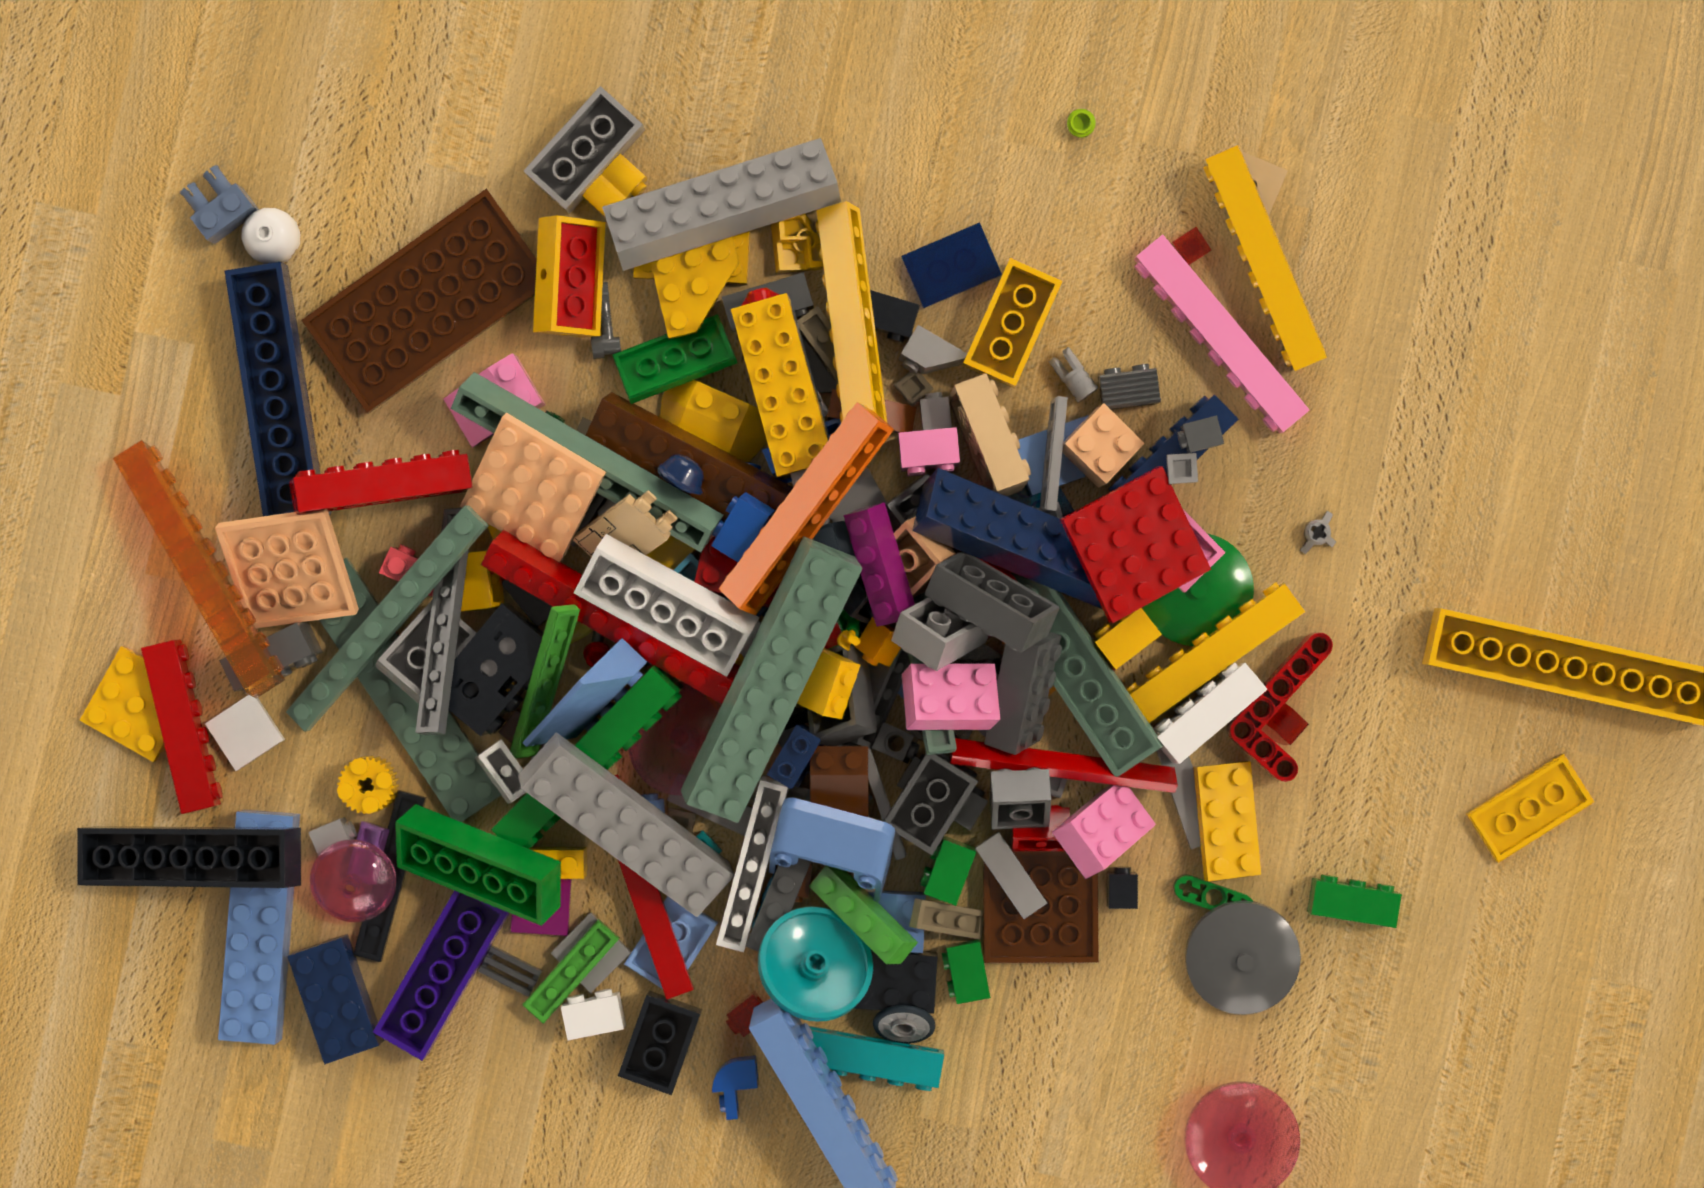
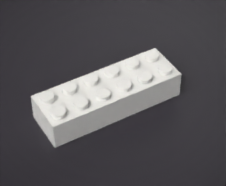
[574,534,759,677]

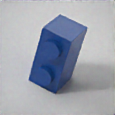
[711,492,775,562]

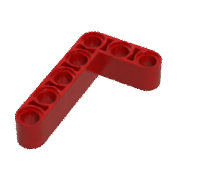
[1227,632,1333,782]

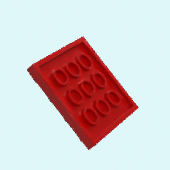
[1060,466,1211,623]

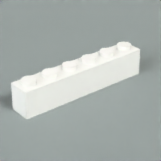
[716,775,789,952]

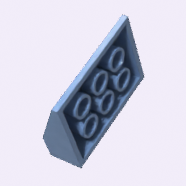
[523,638,647,747]

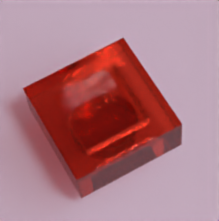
[1171,227,1212,265]

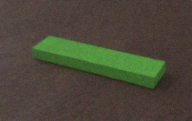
[522,919,620,1024]

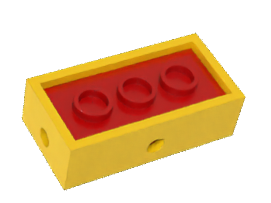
[533,215,606,338]

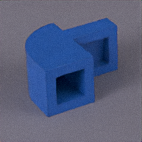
[712,1055,759,1120]

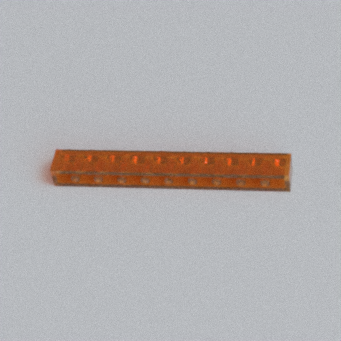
[113,440,285,698]

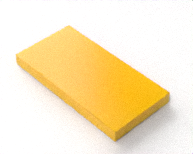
[1466,754,1595,863]

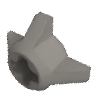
[1300,511,1336,554]

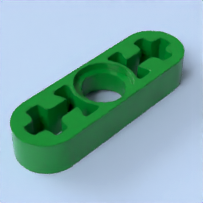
[1173,874,1253,910]

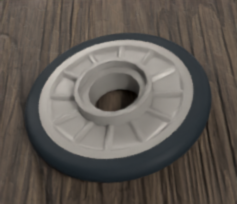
[873,1005,936,1044]

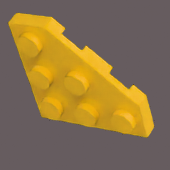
[650,236,739,339]
[79,646,164,762]

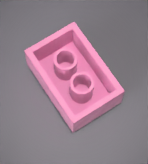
[898,427,960,476]
[902,664,1000,730]
[1052,785,1156,879]

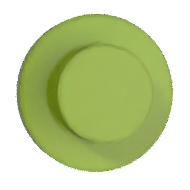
[1067,109,1096,138]

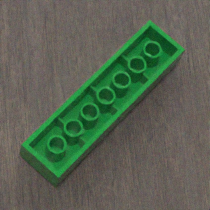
[491,666,684,849]

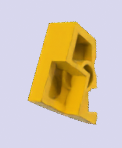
[771,214,824,273]

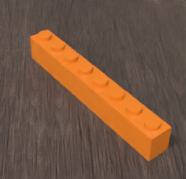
[719,402,894,616]

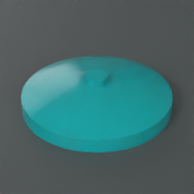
[758,907,873,1022]

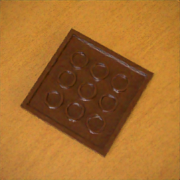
[983,848,1099,963]

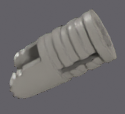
[1049,347,1098,403]

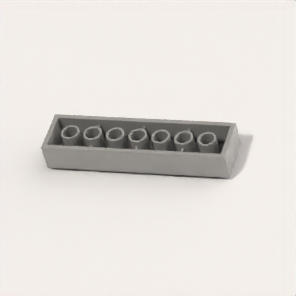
[602,138,841,271]
[518,732,734,917]

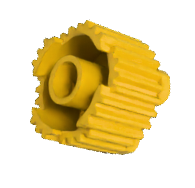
[337,755,399,814]

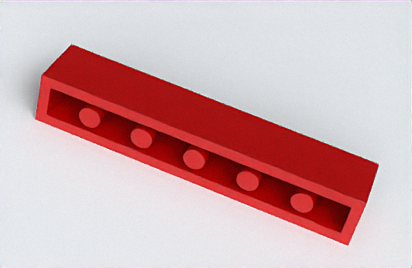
[141,639,223,814]

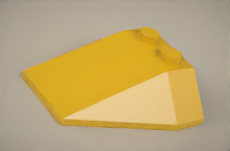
[660,380,767,462]

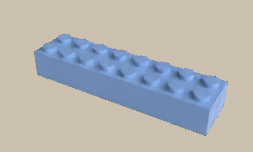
[218,809,300,1045]
[749,999,898,1188]

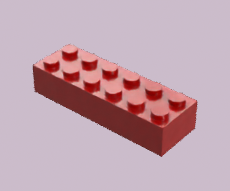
[289,450,473,514]

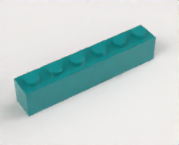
[809,1026,945,1091]

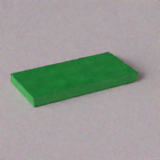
[612,314,738,404]

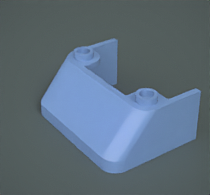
[769,798,895,902]

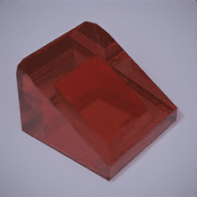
[1266,703,1309,745]

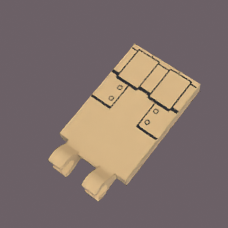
[573,490,678,557]

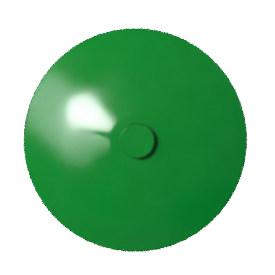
[1142,534,1254,646]

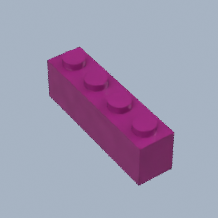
[843,502,915,627]

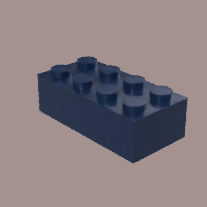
[287,934,384,1065]

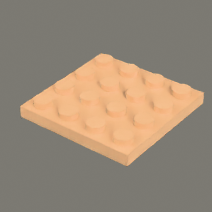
[460,413,606,562]
[215,509,359,629]

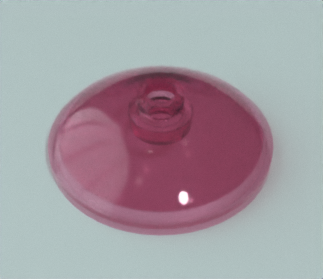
[310,840,396,922]

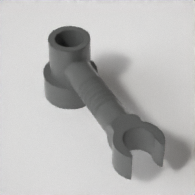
[591,282,621,359]

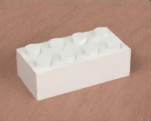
[1153,662,1267,764]

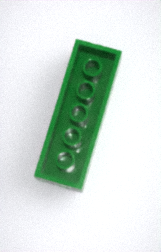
[395,804,561,926]

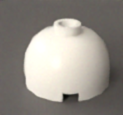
[241,208,300,264]

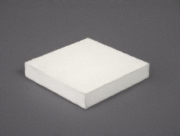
[205,692,285,771]

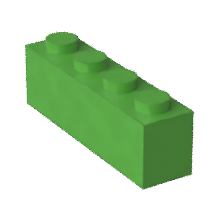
[809,866,918,964]

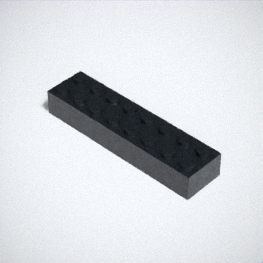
[77,826,301,888]

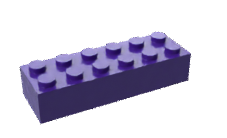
[373,890,510,1061]

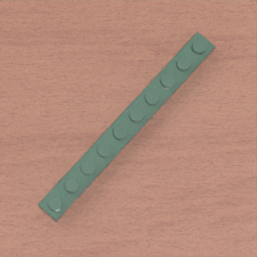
[286,506,489,732]

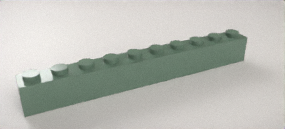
[451,372,724,552]

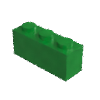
[1307,874,1402,928]

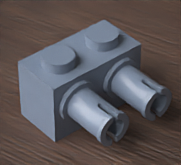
[180,165,259,244]

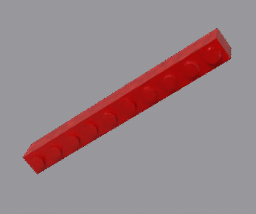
[481,530,740,704]

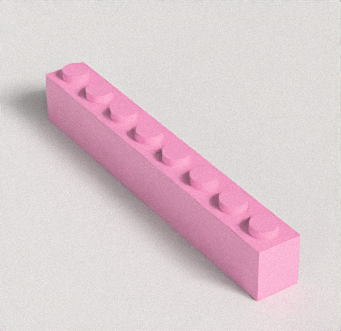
[1134,234,1309,434]

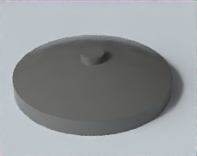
[1185,900,1301,1015]

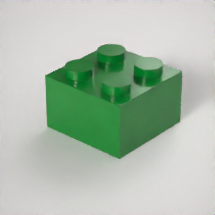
[920,836,976,906]

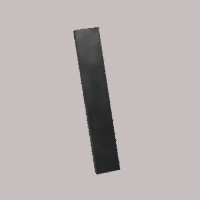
[353,790,427,962]

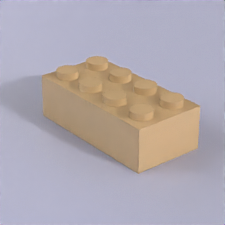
[949,373,1031,496]

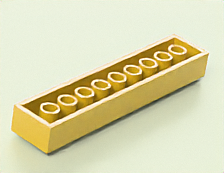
[1422,608,1704,726]

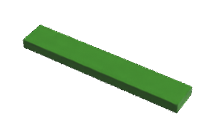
[510,604,580,759]

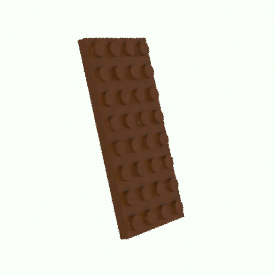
[301,188,537,414]

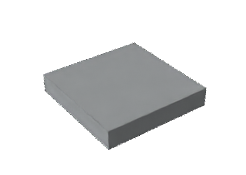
[551,912,631,993]

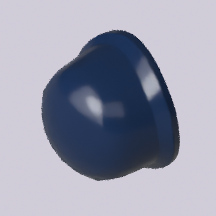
[657,454,704,495]

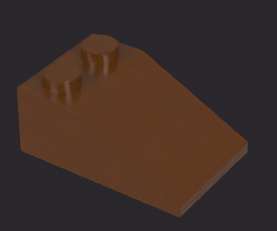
[810,746,868,817]

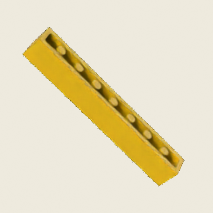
[1203,145,1327,371]
[816,201,887,423]
[1126,582,1305,723]

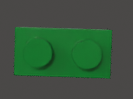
[942,939,991,1004]

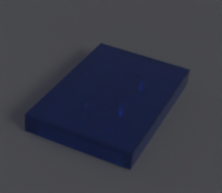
[901,222,1002,309]

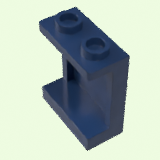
[767,724,824,789]

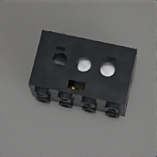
[448,603,544,737]

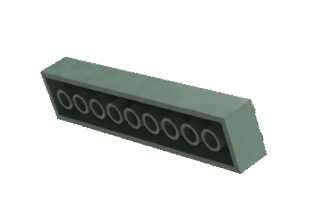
[680,536,863,823]

